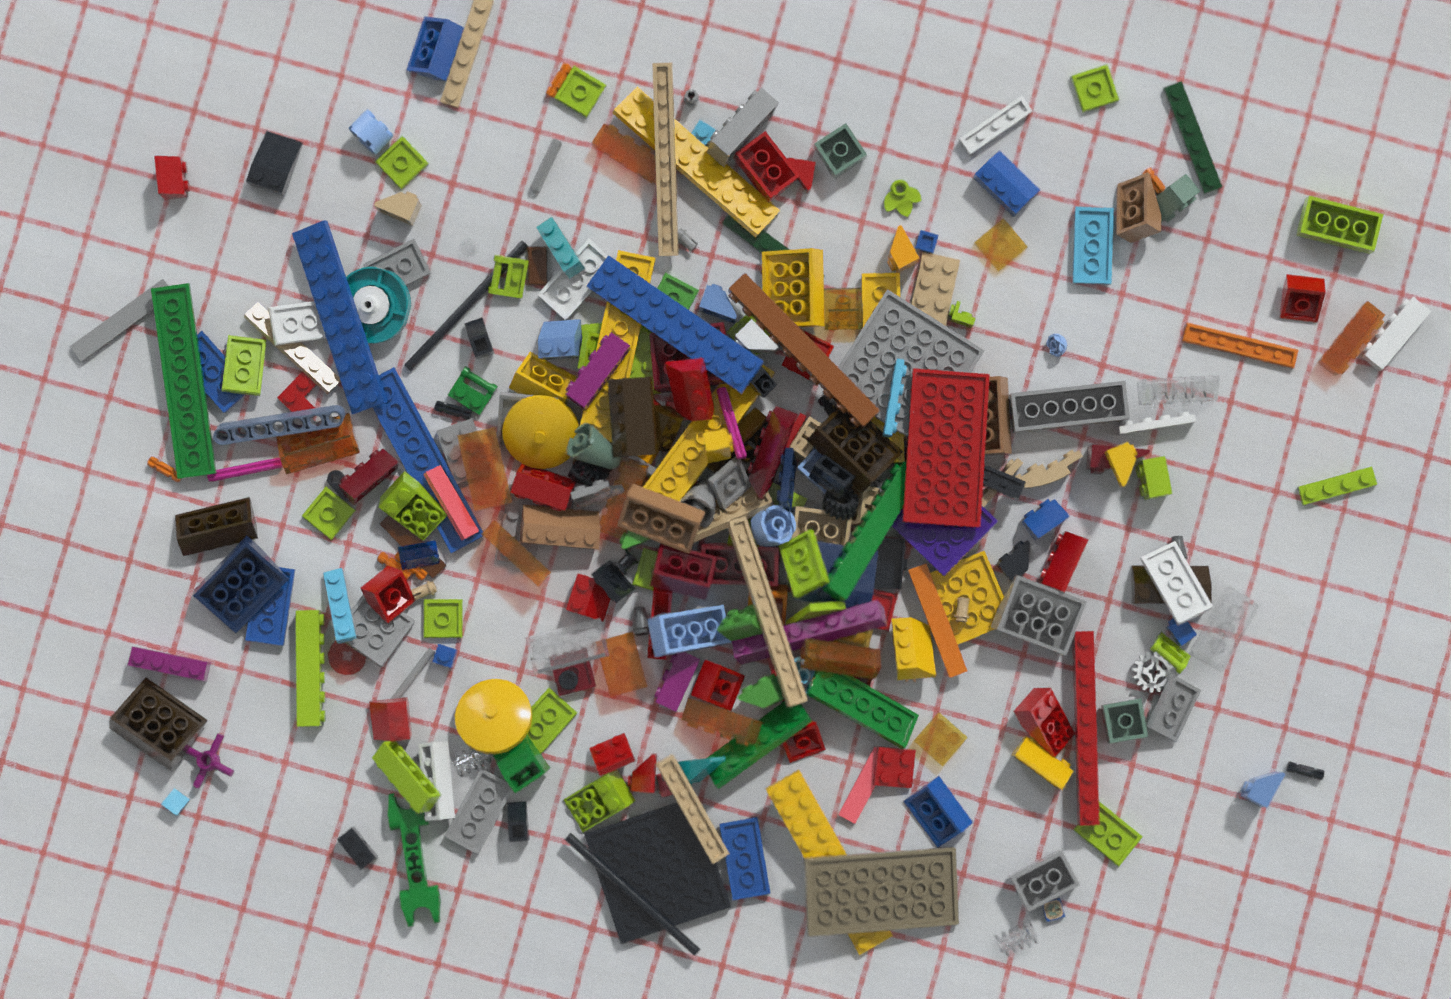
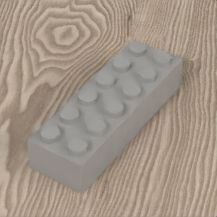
[1009,381,1130,433]

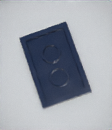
[777,448,797,513]

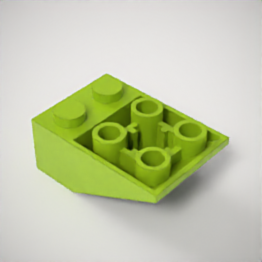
[379,471,447,541]
[563,770,636,832]

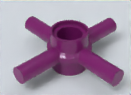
[186,733,234,789]

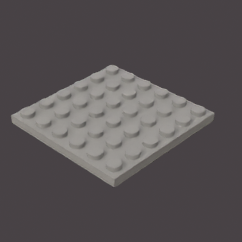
[838,289,985,438]

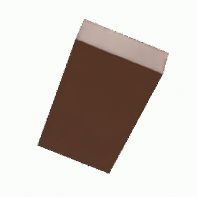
[528,247,548,286]

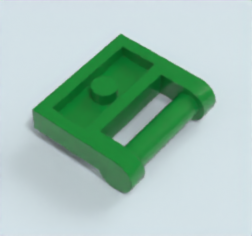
[448,366,498,415]

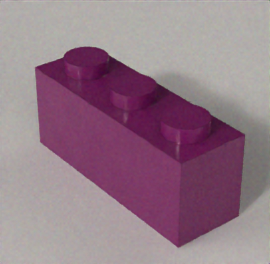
[654,652,700,712]

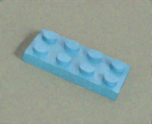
[1073,207,1114,285]

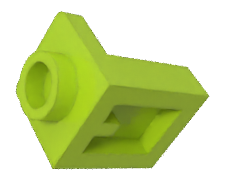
[948,301,976,328]

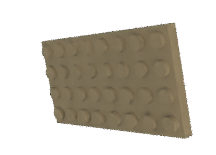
[804,847,959,937]

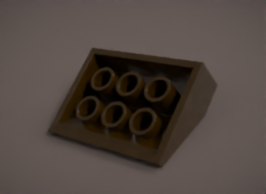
[807,408,903,493]
[109,677,208,771]

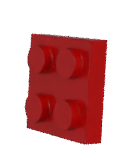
[589,733,636,776]
[873,746,916,788]

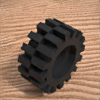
[822,490,859,520]

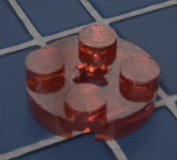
[328,641,367,675]

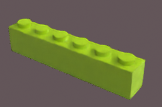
[296,610,326,727]

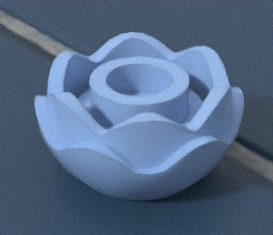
[1046,333,1067,357]

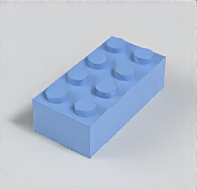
[647,605,731,657]

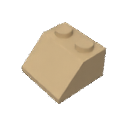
[374,191,422,226]

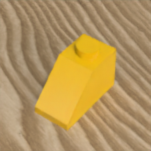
[1105,442,1137,488]

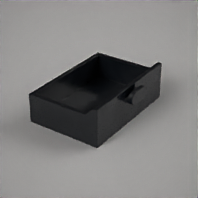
[874,538,908,590]

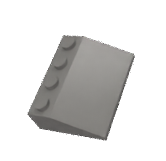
[991,575,1087,656]

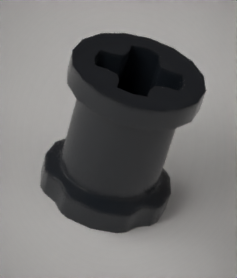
[614,550,639,575]

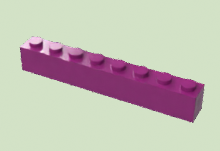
[731,600,887,665]

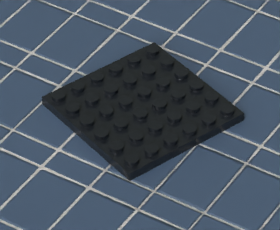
[584,802,731,944]

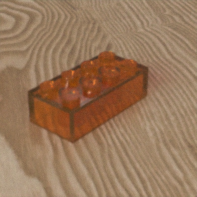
[457,427,512,512]

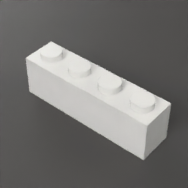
[1361,297,1431,371]
[418,741,455,821]

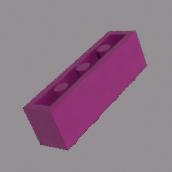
[565,332,631,411]
[128,646,211,681]

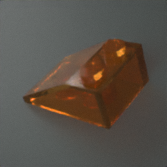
[596,631,648,697]

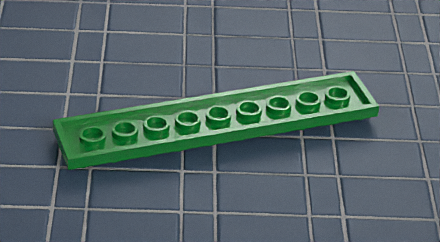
[151,283,217,479]

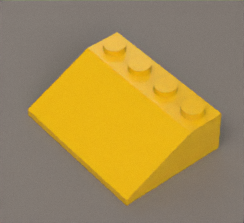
[762,248,825,328]

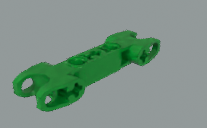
[387,793,441,927]

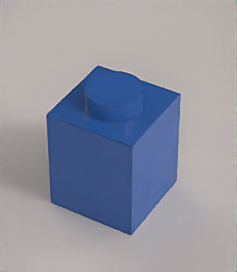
[1166,618,1197,646]
[433,644,458,668]

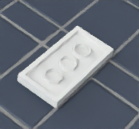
[537,239,608,320]
[1141,541,1213,625]

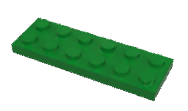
[806,659,919,750]
[707,701,812,789]

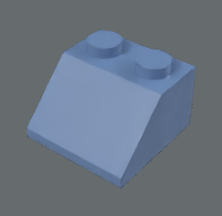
[699,284,737,324]
[538,319,582,360]
[1240,771,1285,808]

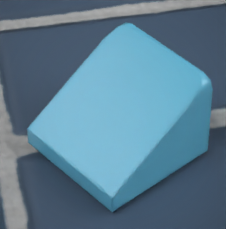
[161,788,190,815]

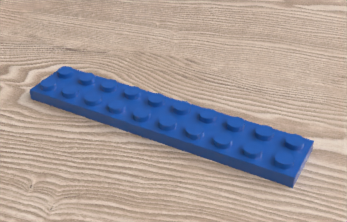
[292,220,387,415]
[586,255,764,394]
[373,367,485,554]

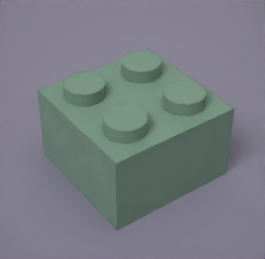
[813,123,867,179]
[1101,699,1148,743]

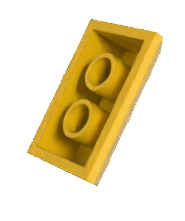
[509,352,578,404]
[891,617,936,680]
[1011,736,1073,790]

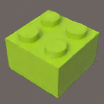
[1135,456,1173,500]

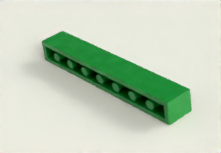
[822,461,906,602]

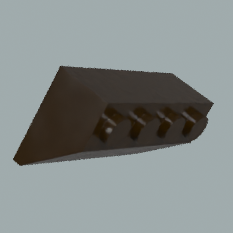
[607,376,658,457]
[707,407,768,476]
[175,497,258,556]
[1131,565,1212,604]

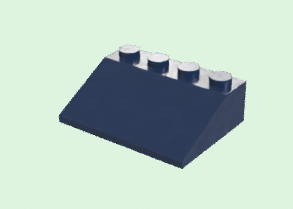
[193,536,289,633]
[791,541,878,608]

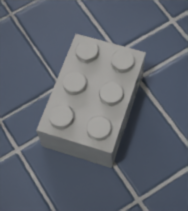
[1008,849,1080,912]

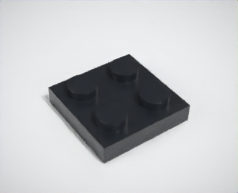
[591,560,635,603]

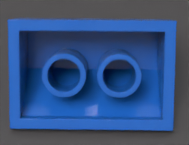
[406,17,464,81]
[973,150,1040,217]
[903,776,973,848]

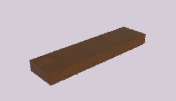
[379,515,447,578]

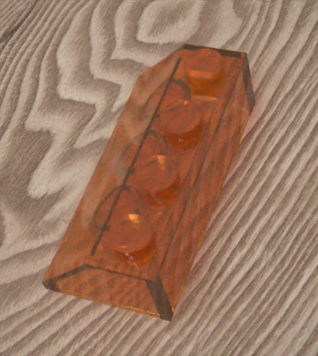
[276,413,360,475]

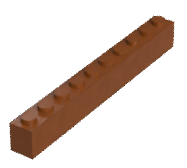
[728,273,880,429]

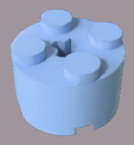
[348,109,394,155]
[751,505,796,547]

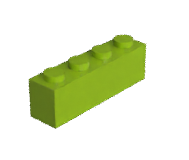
[372,741,441,814]

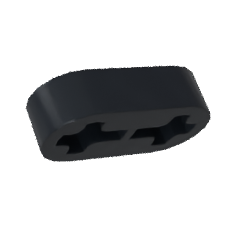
[327,470,350,502]

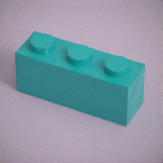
[536,217,586,279]

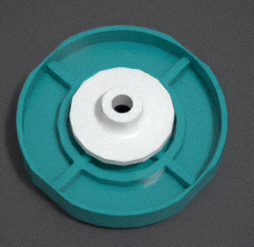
[346,266,411,343]

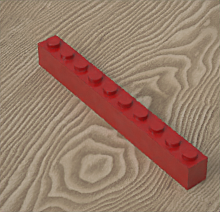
[1072,631,1100,826]

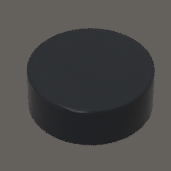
[559,670,578,690]

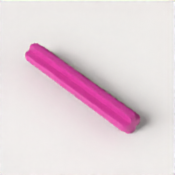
[717,387,747,459]
[207,457,283,482]

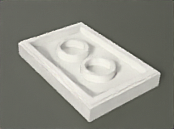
[268,301,327,346]

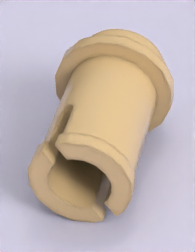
[411,581,437,601]
[954,597,970,622]

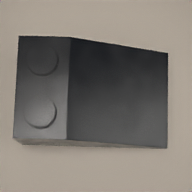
[246,131,303,197]

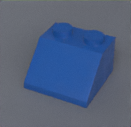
[1021,499,1070,540]

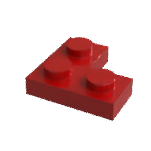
[277,372,317,412]

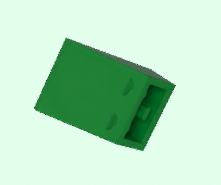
[492,735,550,794]

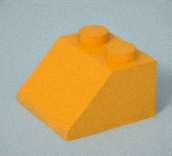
[887,225,919,273]

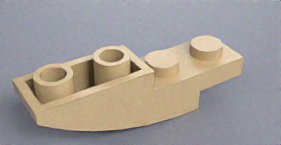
[1014,449,1083,489]

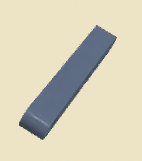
[213,405,345,445]

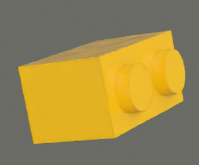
[703,429,734,463]

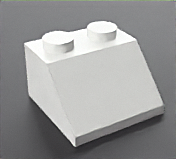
[734,319,778,353]

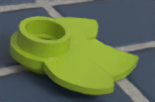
[884,180,922,217]

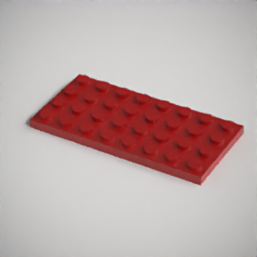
[903,368,990,528]

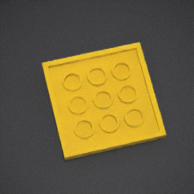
[930,550,1004,644]

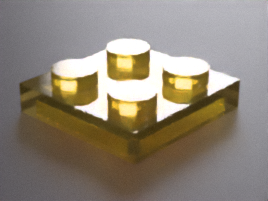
[974,218,1028,272]
[913,712,968,766]

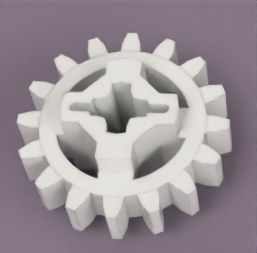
[1132,652,1174,693]

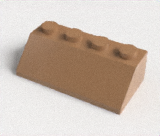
[985,376,1012,455]
[617,484,705,554]
[519,504,600,550]

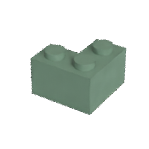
[1156,174,1200,223]

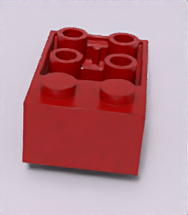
[1013,687,1075,757]

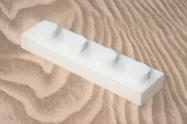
[959,96,1032,155]
[1117,412,1196,435]

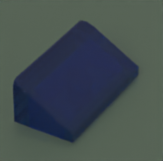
[398,540,440,570]

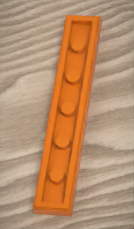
[1182,322,1298,369]
[908,563,967,678]

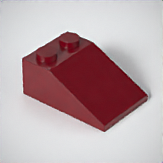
[1086,444,1150,475]

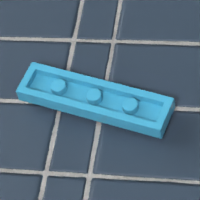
[882,358,907,438]
[323,568,357,644]

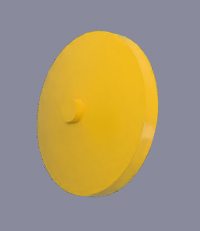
[502,395,579,469]
[455,679,532,754]

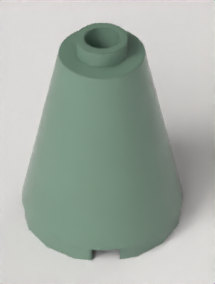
[567,423,621,469]

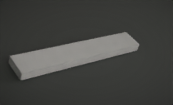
[70,279,168,362]

